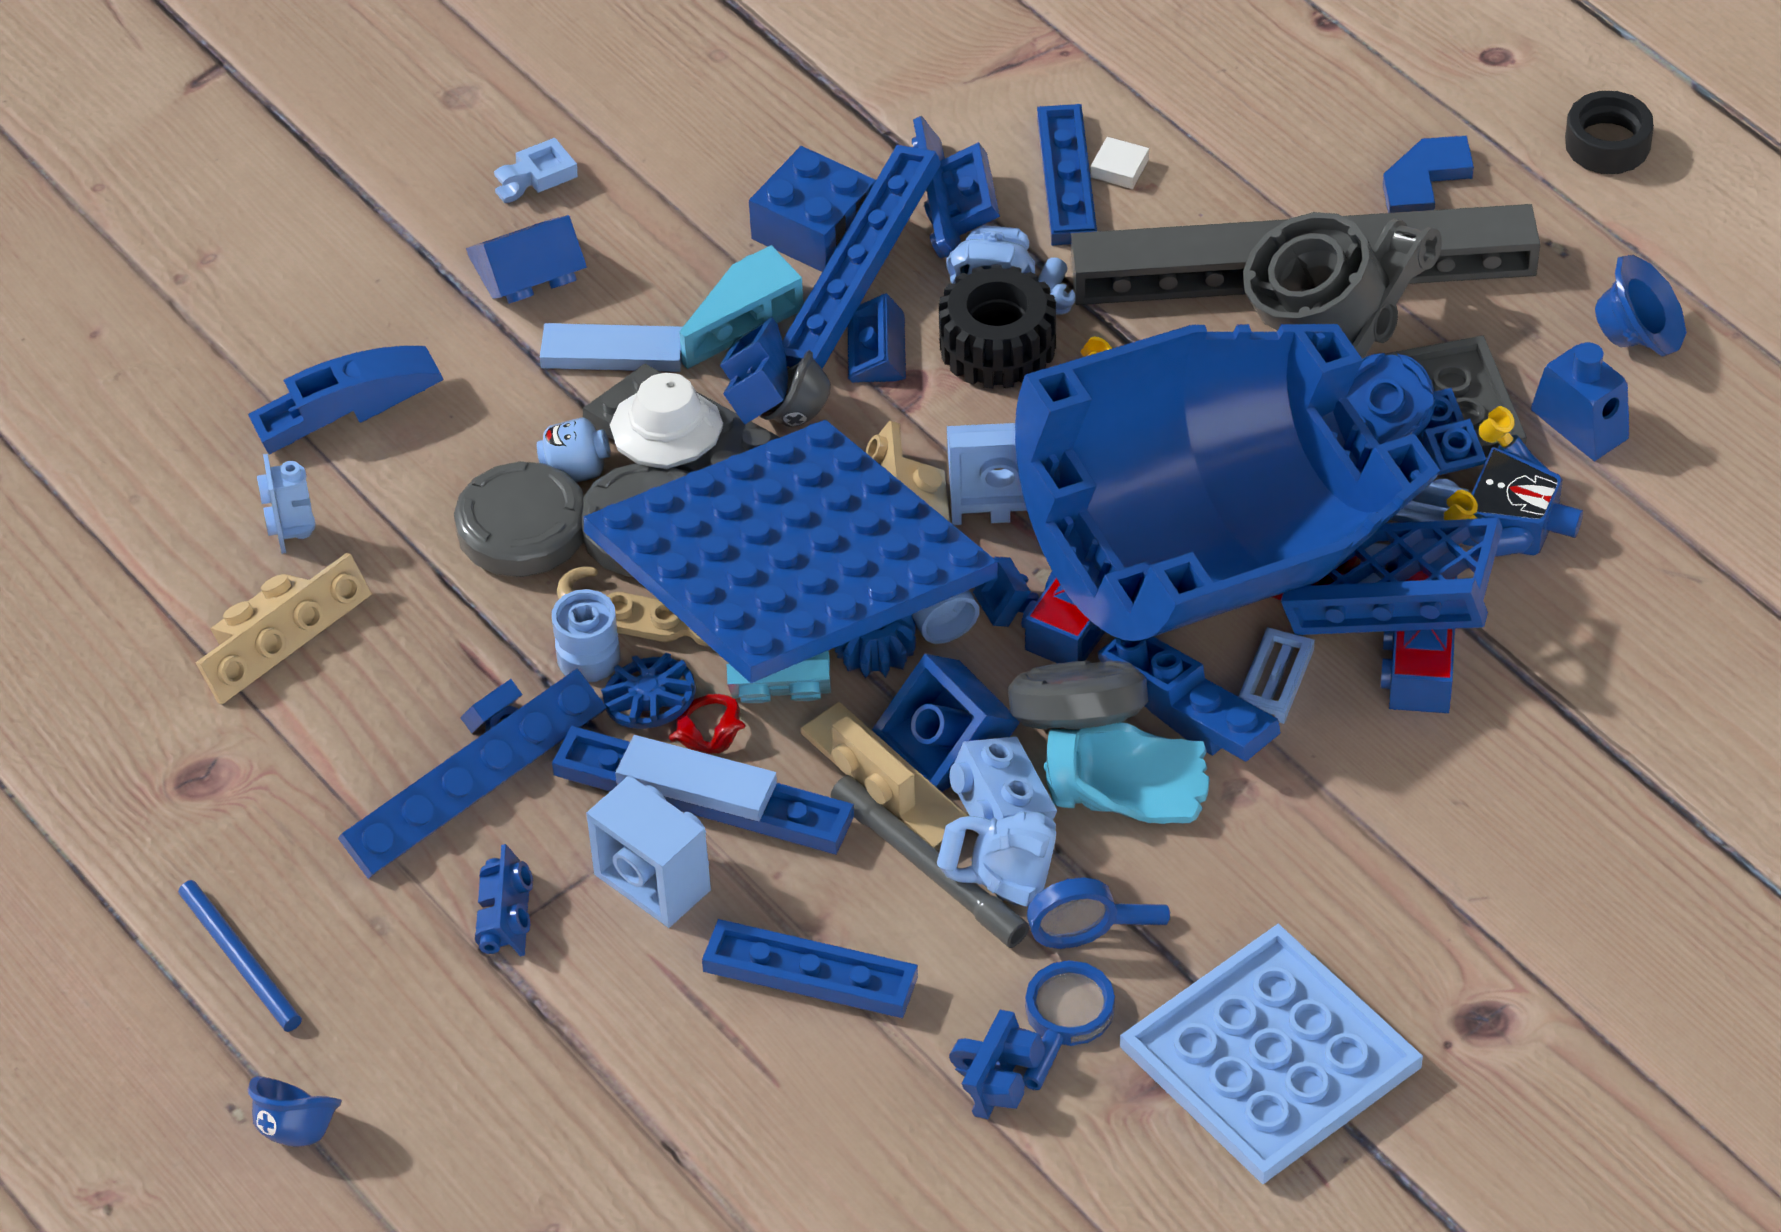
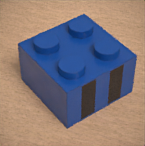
[749,146,876,272]

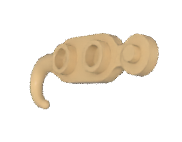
[557,566,709,646]

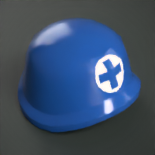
[248,1076,342,1147]

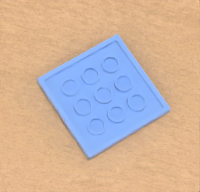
[1120,923,1423,1184]

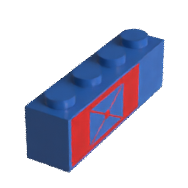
[1380,538,1458,713]
[1021,571,1105,663]

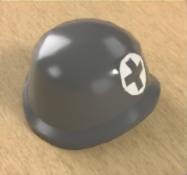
[759,350,831,427]

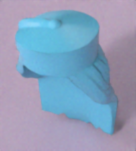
[1044,722,1210,824]

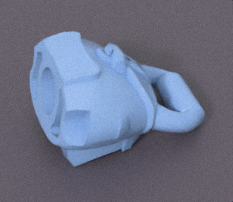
[946,225,1035,284]
[937,811,1056,906]

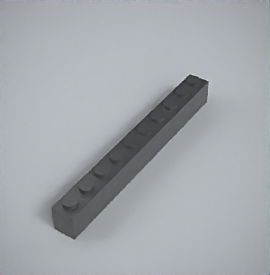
[1071,204,1540,305]

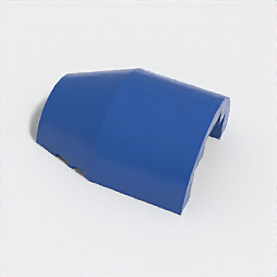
[1015,324,1441,641]

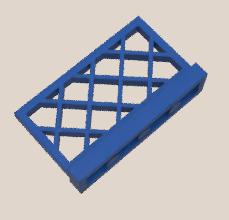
[1281,518,1502,635]

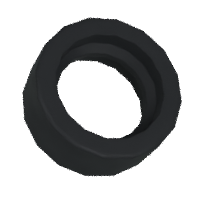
[1565,91,1654,174]

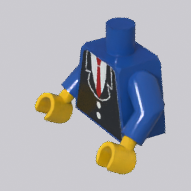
[1443,406,1583,557]

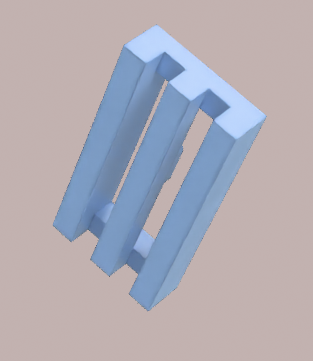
[1238,627,1315,724]

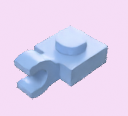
[494,138,578,203]

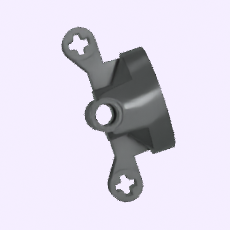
[1243,212,1442,359]

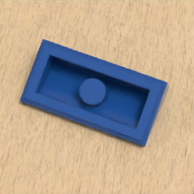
[847,293,906,383]

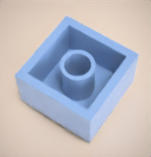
[586,775,711,928]

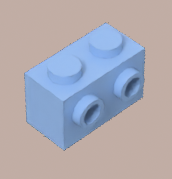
[949,736,1057,820]

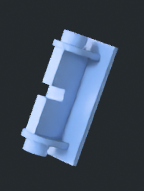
[257,454,316,554]

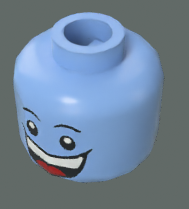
[537,418,611,483]

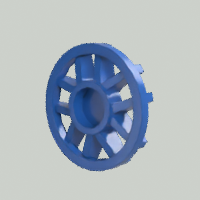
[601,653,696,729]

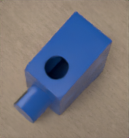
[1531,342,1629,462]

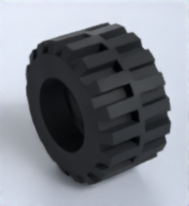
[939,265,1056,389]

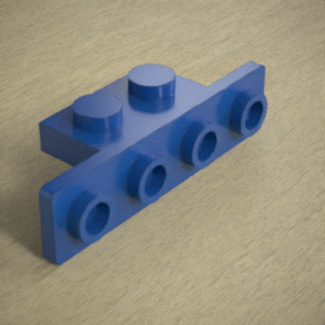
[912,116,1000,259]

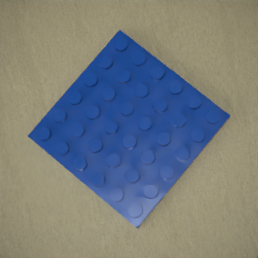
[583,419,998,683]

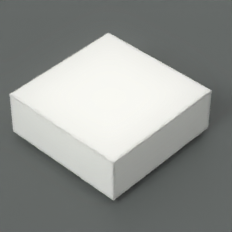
[1090,137,1149,189]

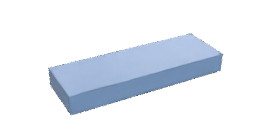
[540,323,682,372]
[615,735,777,821]

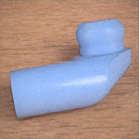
[1038,257,1076,315]

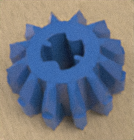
[834,615,916,679]

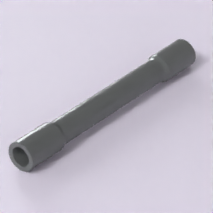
[831,775,1029,948]

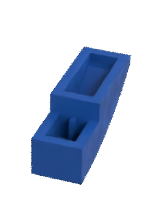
[720,317,788,425]

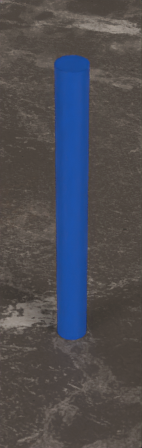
[178,880,302,1032]

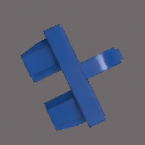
[949,1009,1045,1119]

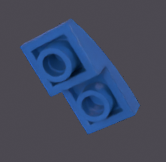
[1417,387,1487,475]

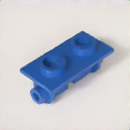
[475,844,533,957]

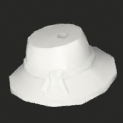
[610,373,723,469]

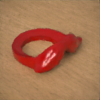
[669,694,746,754]

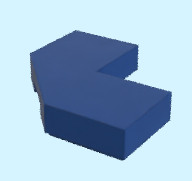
[1382,135,1474,213]

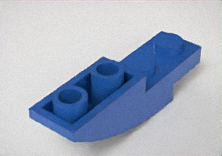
[248,346,444,455]
[1097,637,1281,762]

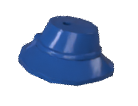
[1595,255,1687,357]

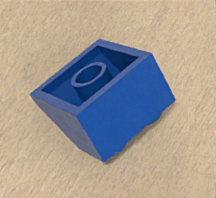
[466,215,587,304]
[872,654,1020,792]

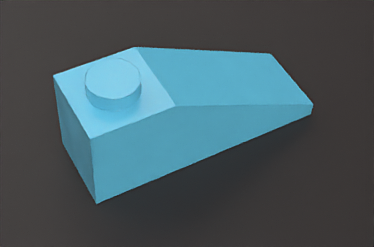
[679,245,804,369]

